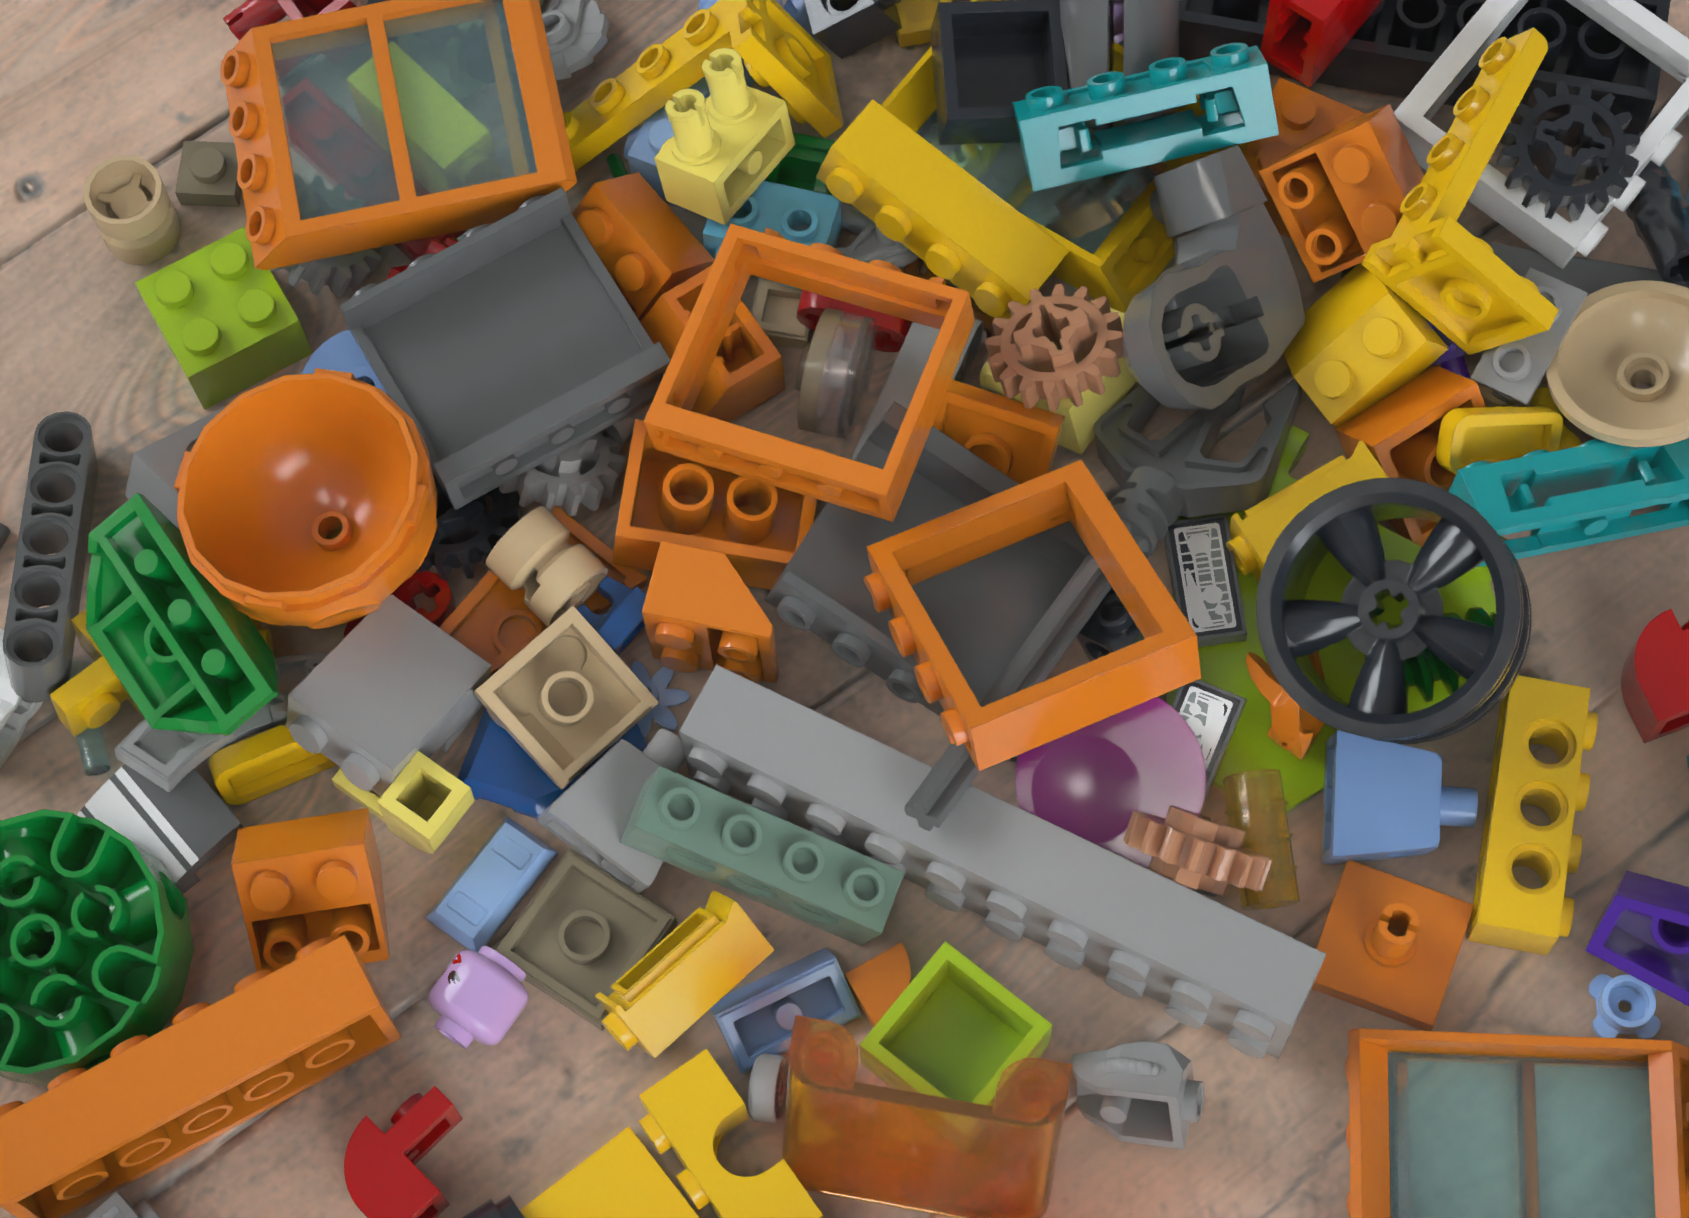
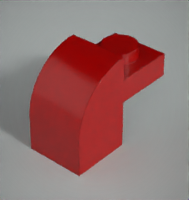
[1621,609,1689,743]
[344,1086,463,1218]

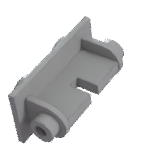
[1470,267,1588,406]

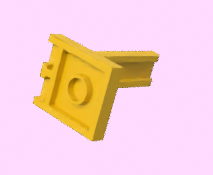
[563,0,844,172]
[1362,27,1559,355]

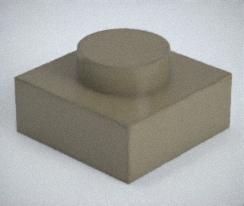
[175,141,242,207]

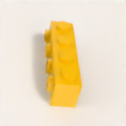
[816,99,1069,319]

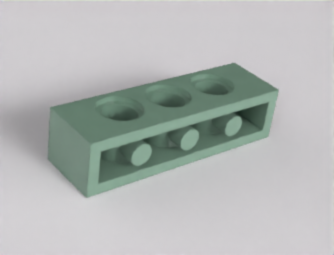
[620,766,904,946]

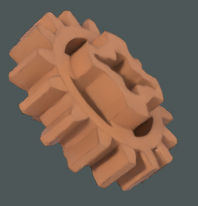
[985,284,1123,412]
[1123,805,1272,897]

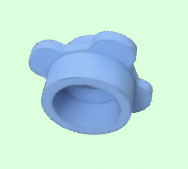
[1588,974,1660,1039]

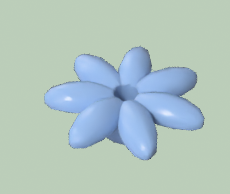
[631,661,690,738]

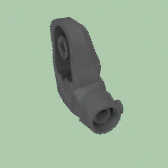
[1122,145,1305,410]

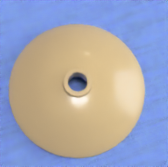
[1546,280,1689,447]

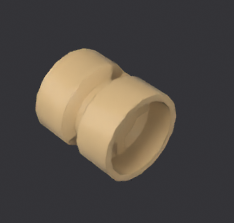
[83,156,181,265]
[486,506,608,627]

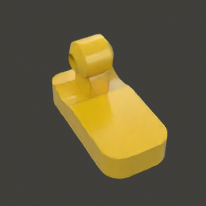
[1436,405,1563,474]
[208,725,337,805]

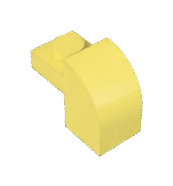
[331,751,474,854]

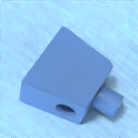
[1321,730,1478,865]

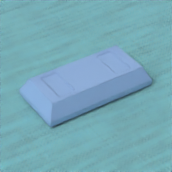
[426,816,558,952]

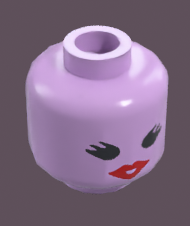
[428,945,529,1049]

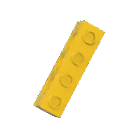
[1467,675,1598,956]

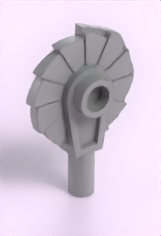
[541,0,609,80]

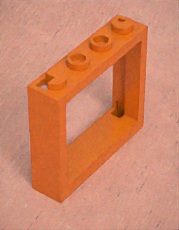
[643,223,975,522]
[863,459,1201,771]

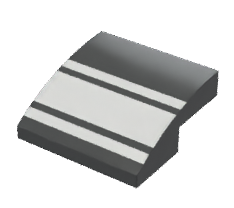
[77,764,243,894]

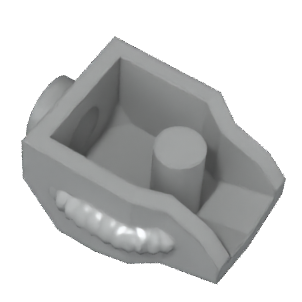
[1070,1041,1204,1149]

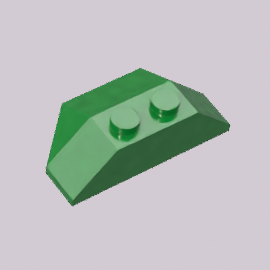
[86,492,279,736]

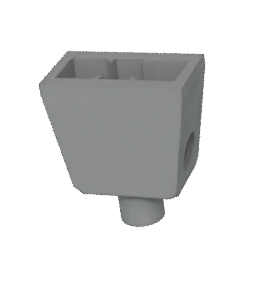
[536,729,685,893]

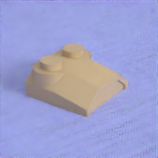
[473,606,660,790]

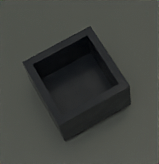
[930,0,1068,145]

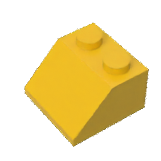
[1283,263,1449,426]

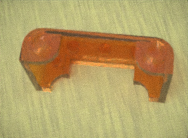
[782,1015,1073,1218]

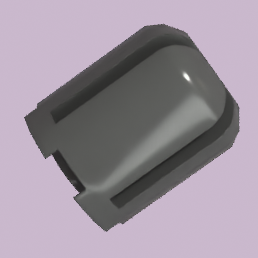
[1060,0,1181,130]

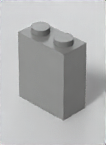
[286,594,492,796]

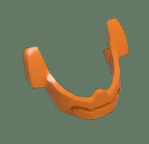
[1246,651,1324,760]

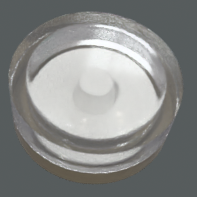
[795,307,877,440]

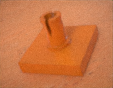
[933,379,1065,484]
[1312,860,1474,1031]

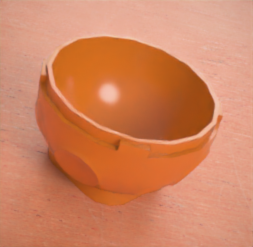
[174,368,437,629]

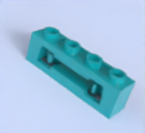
[1013,43,1279,192]
[1448,438,1689,567]

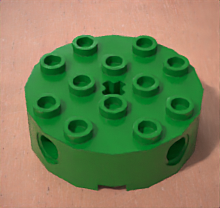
[0,809,194,1086]

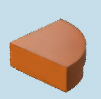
[844,942,911,1027]

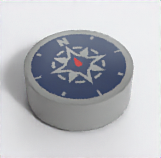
[748,1053,789,1124]

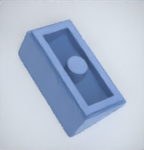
[710,948,862,1074]

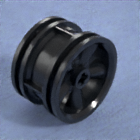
[1256,478,1532,744]

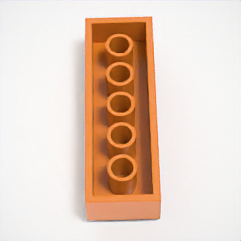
[0,935,402,1218]

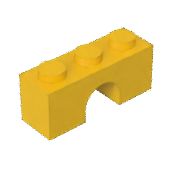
[638,1049,824,1218]

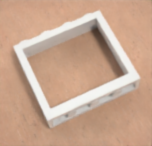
[1394,0,1689,270]

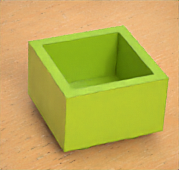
[135,226,313,410]
[859,941,1052,1148]

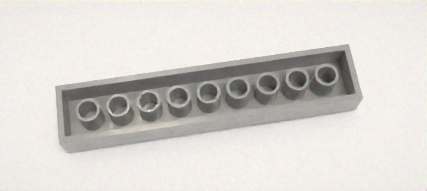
[679,664,1326,1059]

